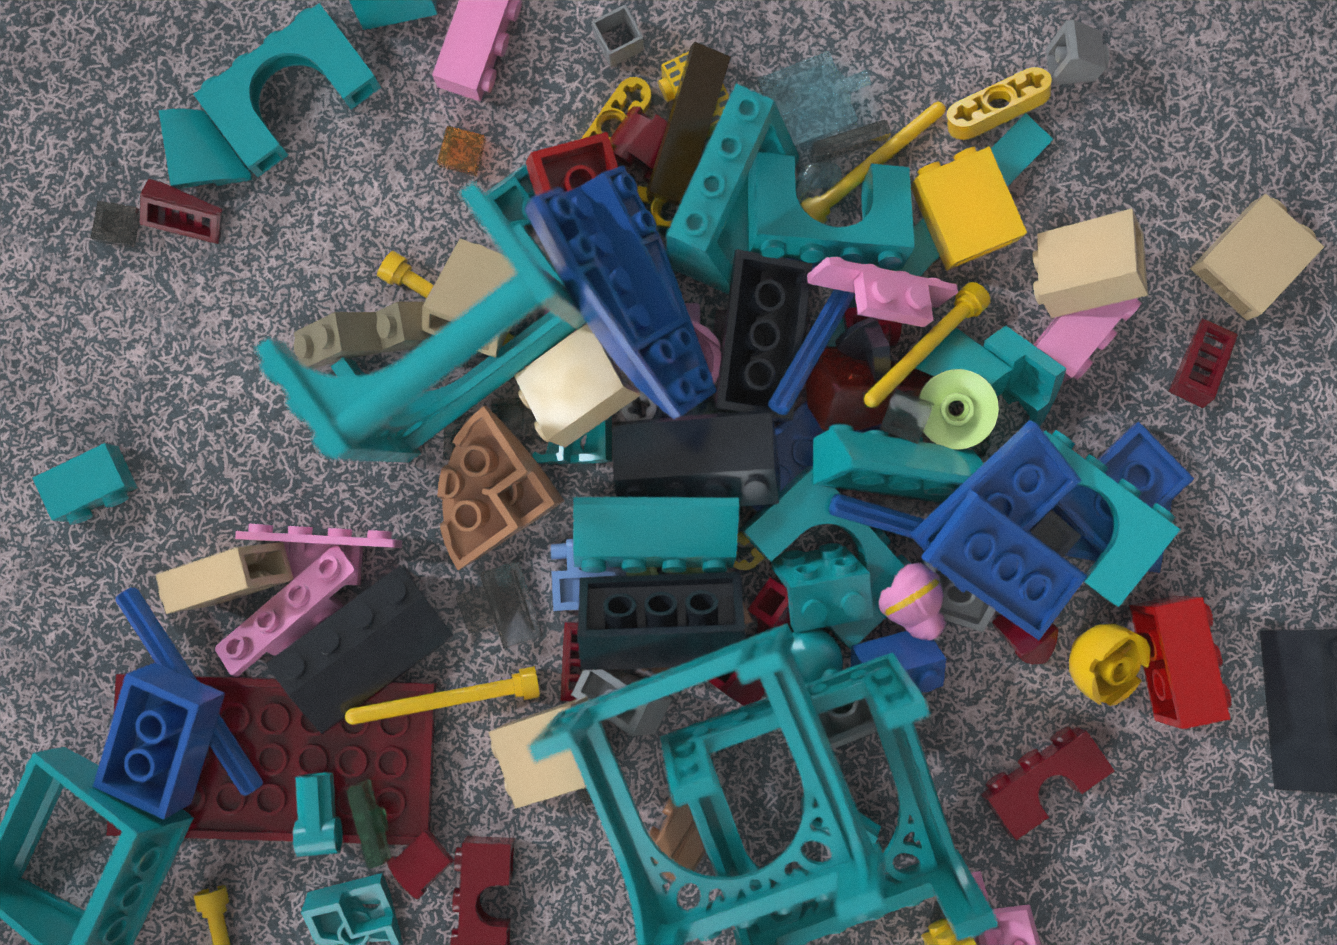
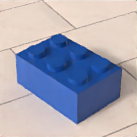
[93,663,225,819]

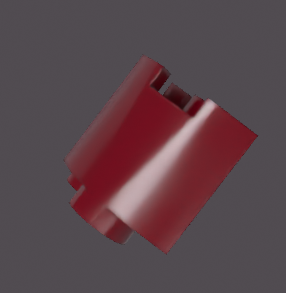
[610,106,667,184]

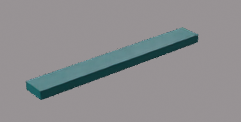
[826,113,1053,359]

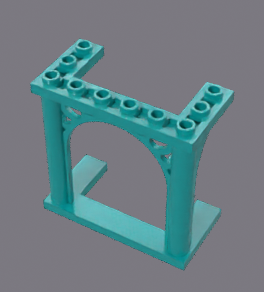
[254,181,586,463]
[528,624,885,945]
[660,652,998,945]

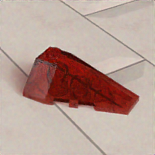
[806,346,959,431]

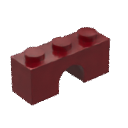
[707,578,794,706]
[980,726,1115,841]
[450,836,515,945]

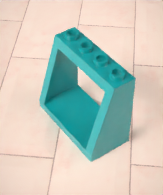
[667,84,800,295]
[0,747,194,945]

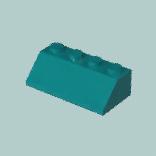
[813,425,984,503]
[573,497,739,573]

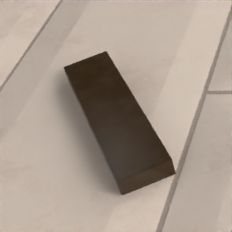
[646,42,731,206]

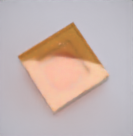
[437,126,486,176]

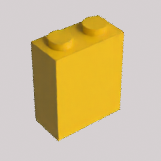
[911,146,1027,271]

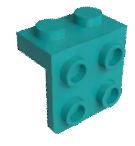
[771,543,873,633]

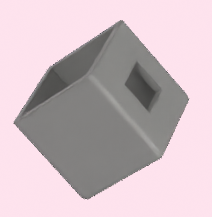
[592,5,643,67]

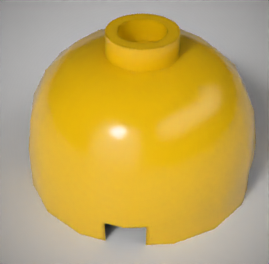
[1069,624,1150,706]

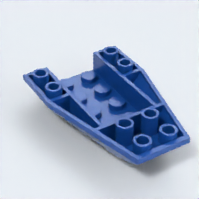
[524,165,717,419]

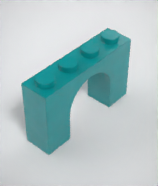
[193,3,381,177]
[748,152,915,270]
[1044,430,1181,607]
[739,466,911,650]

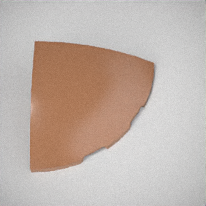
[437,406,564,571]

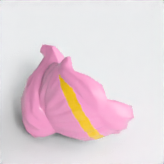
[879,563,946,641]

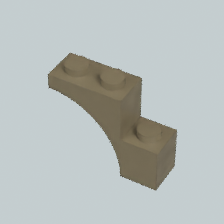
[294,301,434,369]

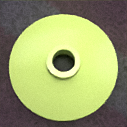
[917,369,999,450]

